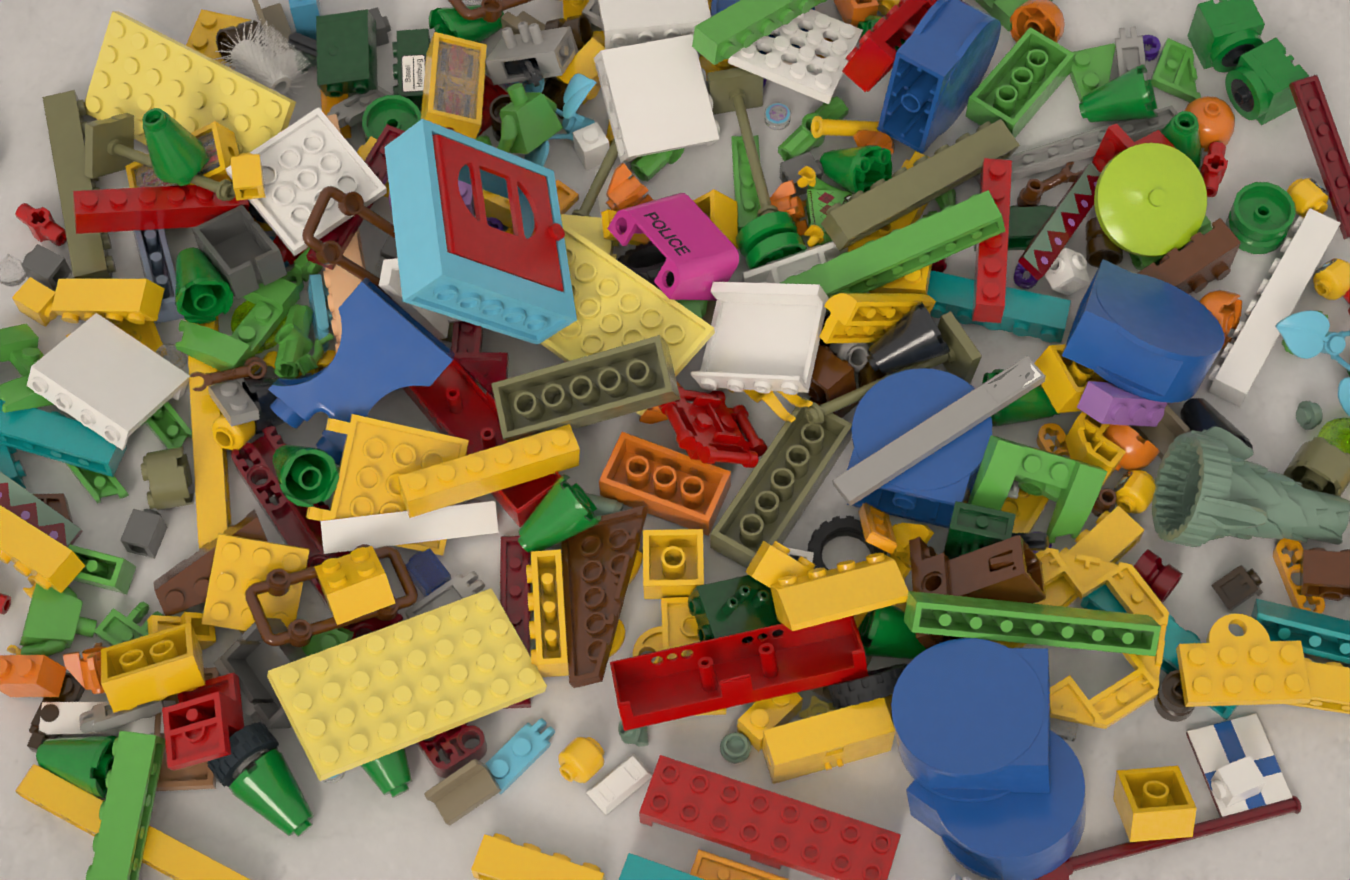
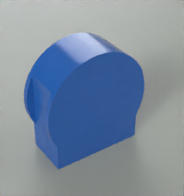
[877,0,1001,154]
[1062,259,1225,403]
[847,368,993,529]
[891,638,1050,803]
[906,730,1086,880]

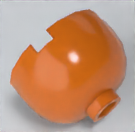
[1010,0,1065,43]
[1184,96,1235,152]
[1199,290,1242,349]
[1103,424,1160,472]

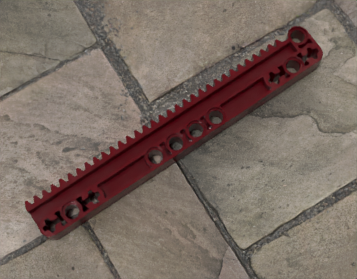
[231,426,487,778]

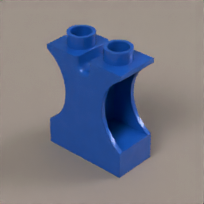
[268,277,455,466]

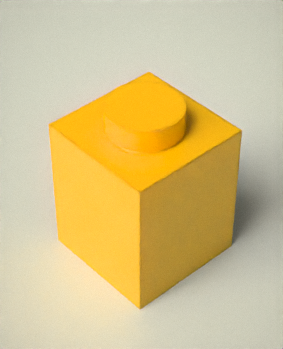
[230,153,266,201]
[12,277,59,327]

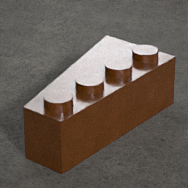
[1137,218,1241,294]
[807,344,859,418]
[153,509,268,616]
[1300,547,1350,601]

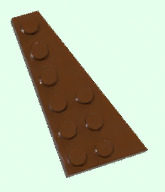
[561,506,648,688]

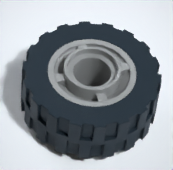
[207,722,279,787]

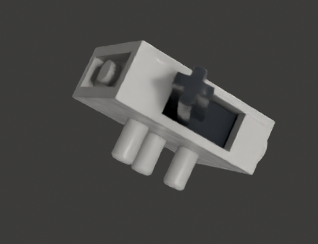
[485,21,578,87]

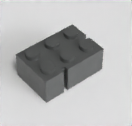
[192,205,287,299]
[220,618,307,729]

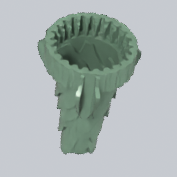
[1152,426,1350,547]

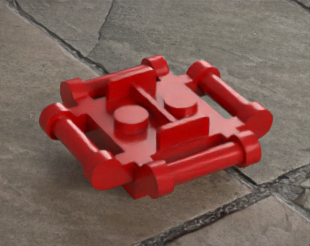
[658,386,768,468]

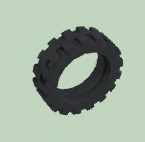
[618,241,674,289]
[807,516,887,570]
[828,663,908,708]

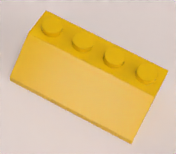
[770,553,908,631]

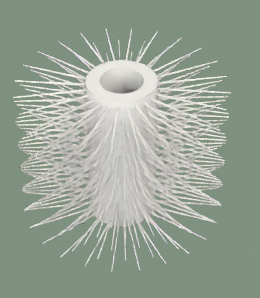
[213,19,311,98]

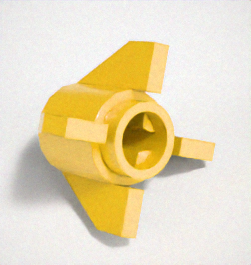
[890,522,937,580]

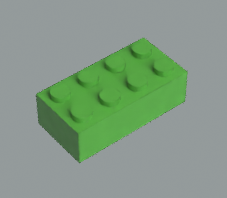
[965,27,1075,138]

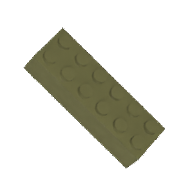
[492,335,680,443]
[710,397,852,568]

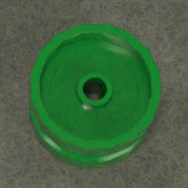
[362,95,421,142]
[1226,182,1296,254]
[736,211,807,270]

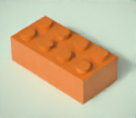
[599,432,731,536]

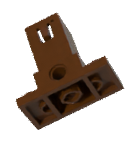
[909,535,1046,649]

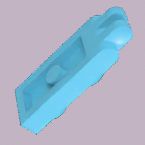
[307,274,332,351]
[485,718,555,795]

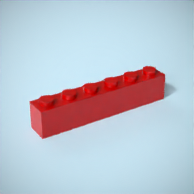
[972,158,1012,323]
[73,185,249,234]

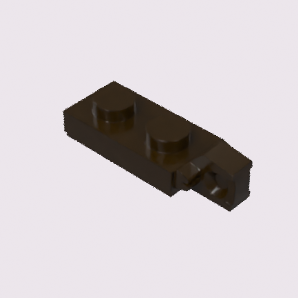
[27,672,85,753]

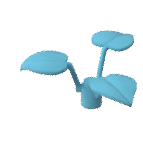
[524,73,597,166]
[1275,310,1350,417]

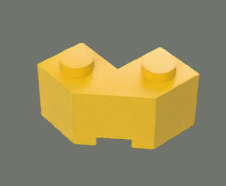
[1065,411,1126,486]

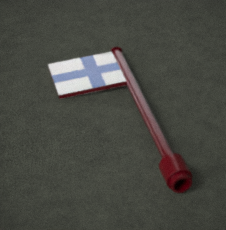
[1034,713,1302,880]

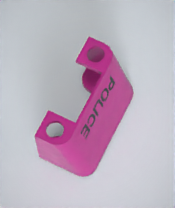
[607,193,739,301]

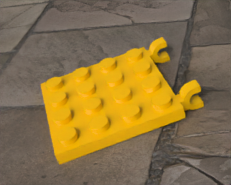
[306,414,469,556]

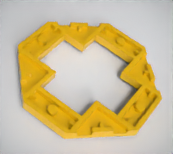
[989,548,1169,729]

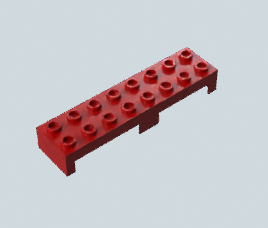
[842,0,938,92]
[402,359,561,527]
[610,615,868,731]
[639,755,901,880]

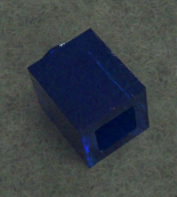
[405,548,451,597]

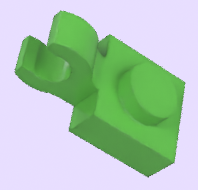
[282,247,323,293]

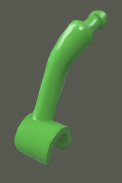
[295,333,334,376]

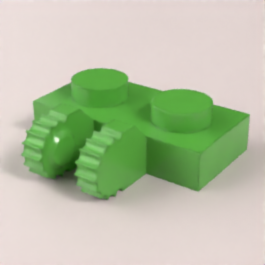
[94,601,164,646]

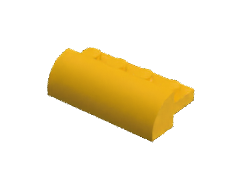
[819,293,936,344]

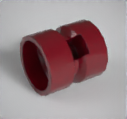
[1133,549,1183,603]

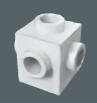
[1045,247,1091,296]

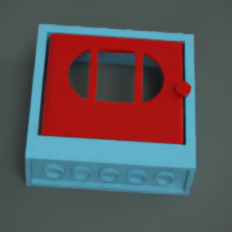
[384,119,577,345]

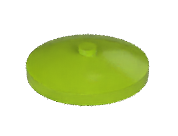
[1094,143,1207,257]

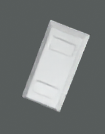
[586,753,653,815]

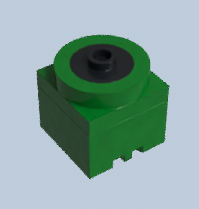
[1187,0,1265,73]
[1225,37,1309,126]

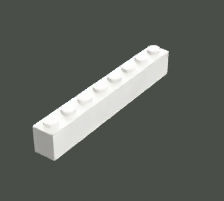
[1209,209,1341,407]

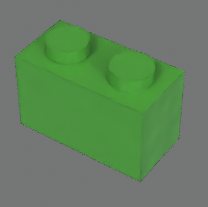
[68,544,137,595]

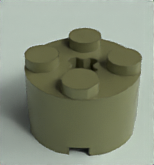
[1283,437,1350,497]
[141,446,194,510]

